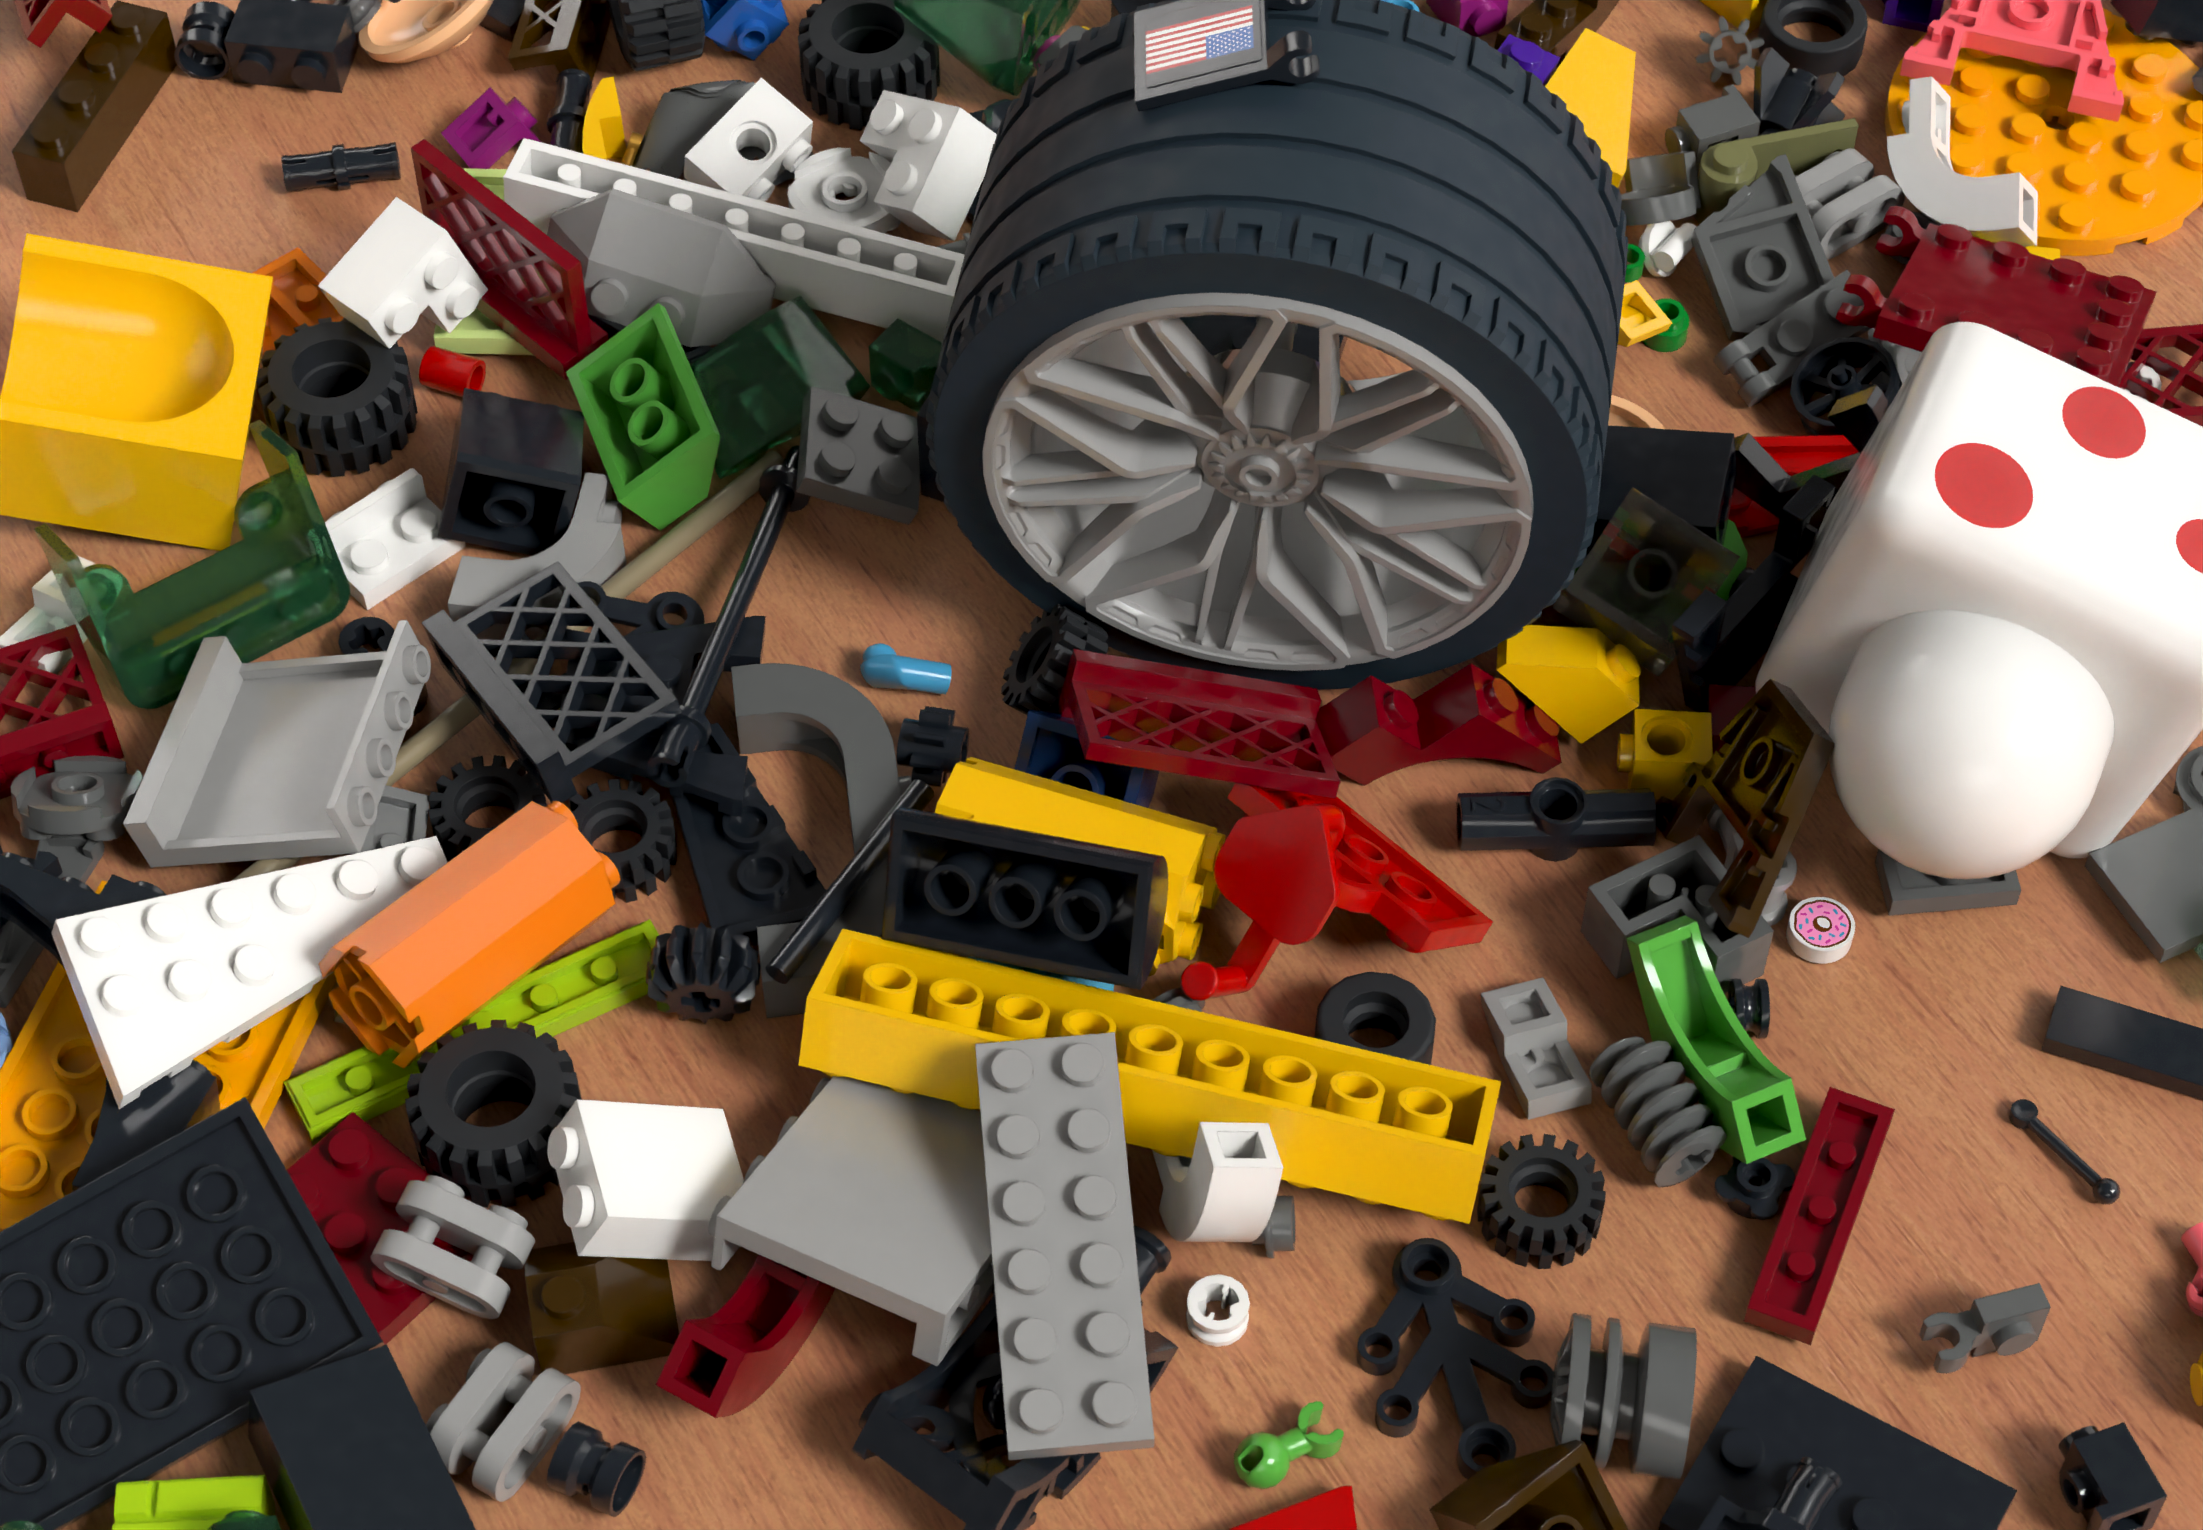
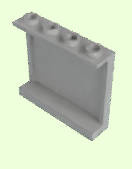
[123,620,431,868]
[708,1076,994,1366]

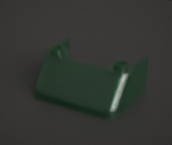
[34,420,350,709]

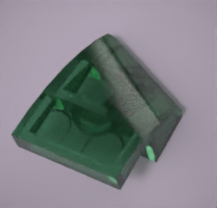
[691,296,871,479]

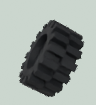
[1001,604,1108,716]
[428,755,547,862]
[569,779,677,903]
[1477,1134,1606,1269]

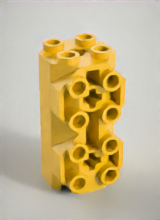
[935,757,1225,977]

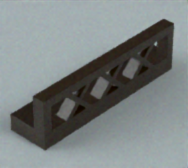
[507,0,611,82]

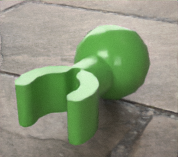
[1234,1401,1344,1490]

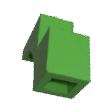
[1626,916,1806,1164]

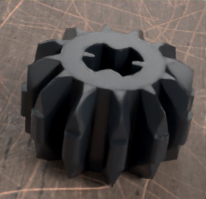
[646,922,761,1024]

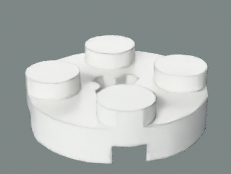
[788,148,901,233]

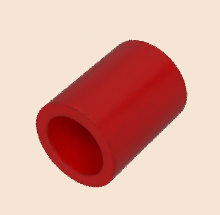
[419,346,486,397]

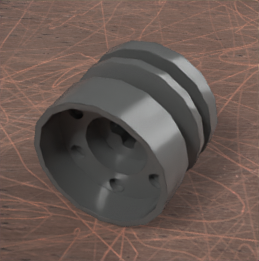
[1549,1313,1697,1479]

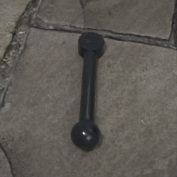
[2009,1099,2120,1205]

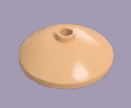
[359,0,494,63]

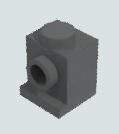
[1665,84,1760,174]

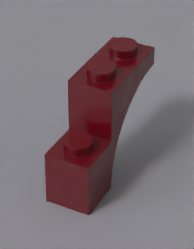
[1316,663,1562,786]

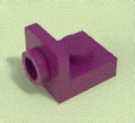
[441,88,542,169]

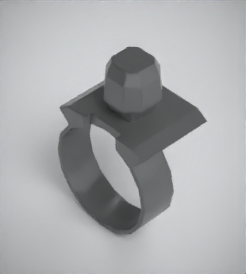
[1621,151,1702,226]

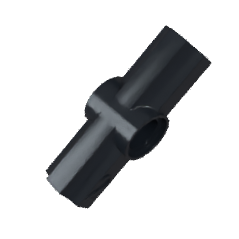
[1456,777,1656,862]

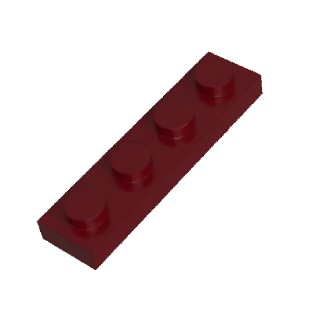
[1744,1087,1895,1346]

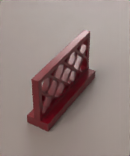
[411,139,609,381]
[0,624,125,799]
[1058,649,1341,798]

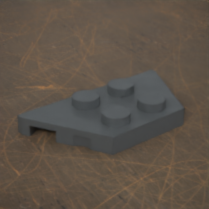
[1691,154,1834,341]

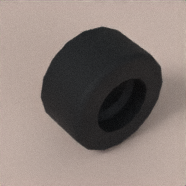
[1315,972,1436,1065]

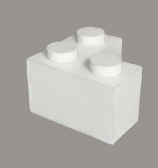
[860,90,997,241]
[318,197,488,349]

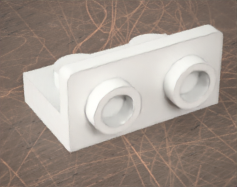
[315,468,466,610]

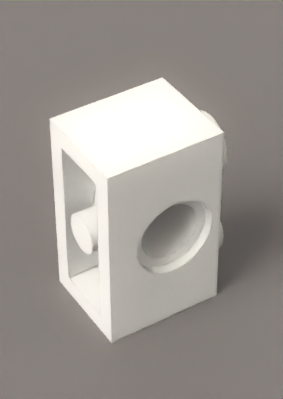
[684,78,813,202]

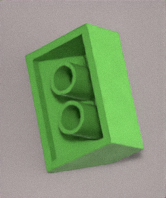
[566,303,721,531]

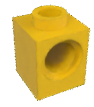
[1617,709,1713,800]

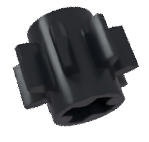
[897,706,969,787]

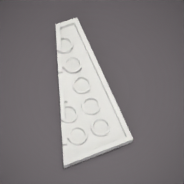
[51,836,448,1109]

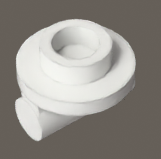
[1638,221,1696,277]

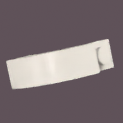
[1887,76,2038,247]
[1152,1122,1283,1242]

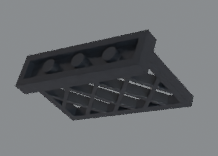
[422,561,682,803]

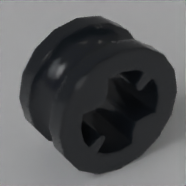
[1727,979,1770,1039]

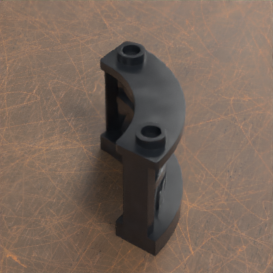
[852,1285,1179,1530]

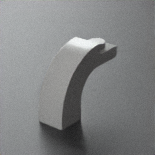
[448,472,627,640]

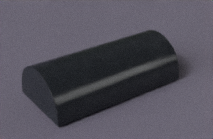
[882,807,1168,990]

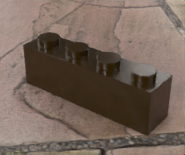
[12,0,177,212]

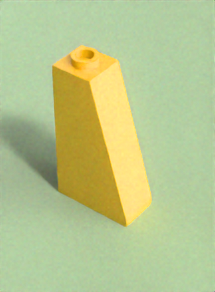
[1545,28,1636,188]

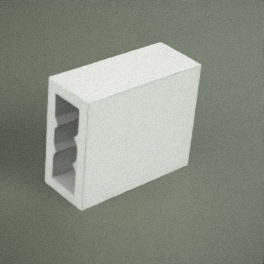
[547,1099,744,1261]

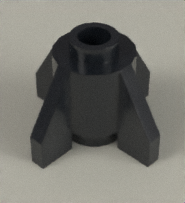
[1754,47,1845,136]

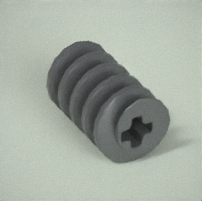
[1589,1036,1727,1188]

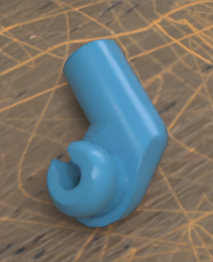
[860,643,952,695]

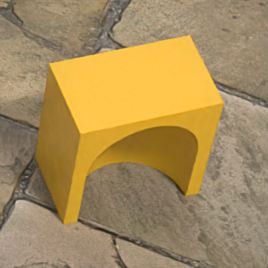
[0,233,273,552]

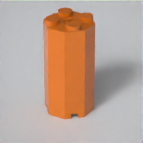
[318,801,620,1069]

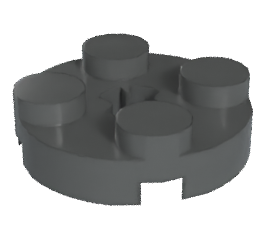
[11,756,143,841]

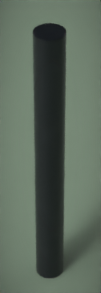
[766,779,934,984]

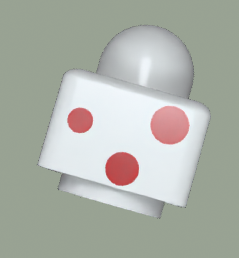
[1756,322,2203,879]

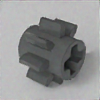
[1695,15,1765,85]

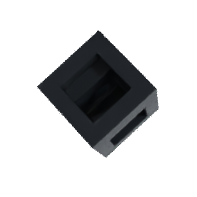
[2058,1422,2167,1530]

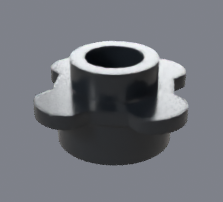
[1714,1156,1796,1220]

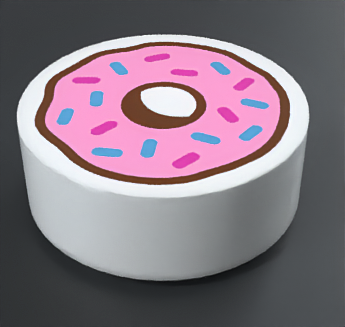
[1786,897,1855,964]

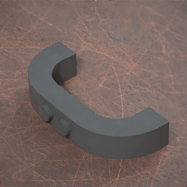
[731,663,912,1018]

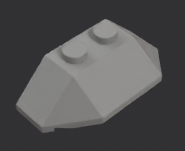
[547,189,776,347]

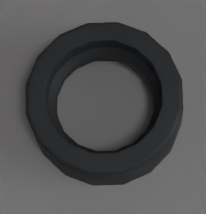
[1758,0,1868,77]

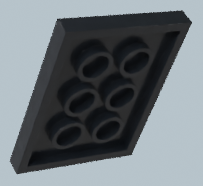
[1658,1356,2017,1530]

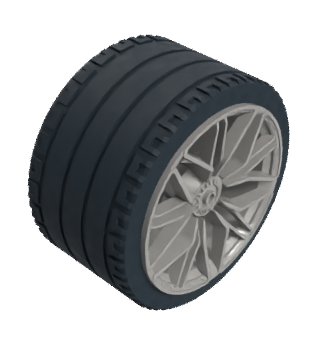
[926,0,1628,690]

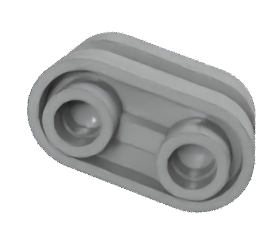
[1794,148,1905,259]
[370,1175,535,1319]
[426,1342,581,1502]

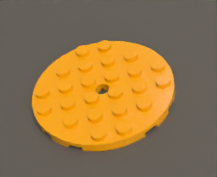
[1884,8,2203,256]

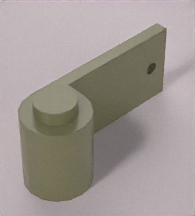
[1694,118,1859,224]

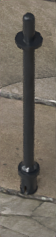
[646,445,811,788]

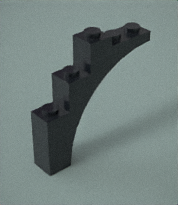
[0,852,220,1192]

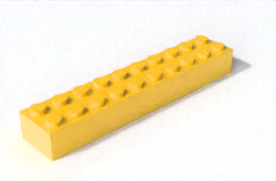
[798,929,1501,1224]

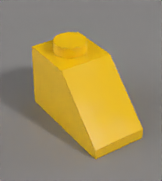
[1497,625,1641,744]

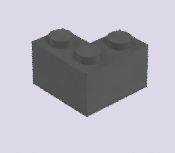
[1581,835,1774,994]

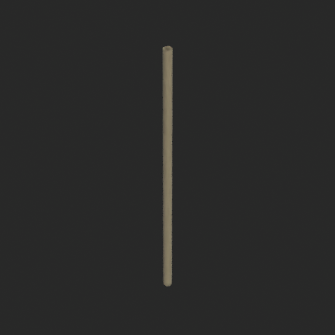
[232,450,784,881]

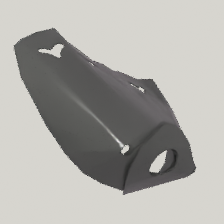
[632,80,814,186]

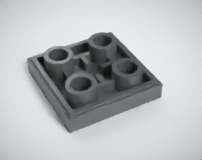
[2085,807,2203,963]

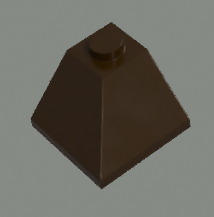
[525,1242,679,1374]
[1429,1440,1628,1530]

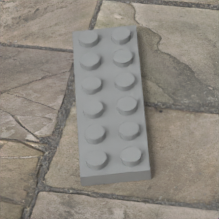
[975,1032,1154,1460]

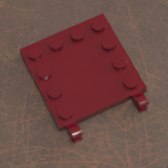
[1836,206,2157,387]

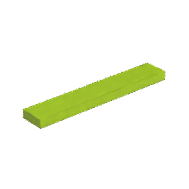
[284,919,659,1145]

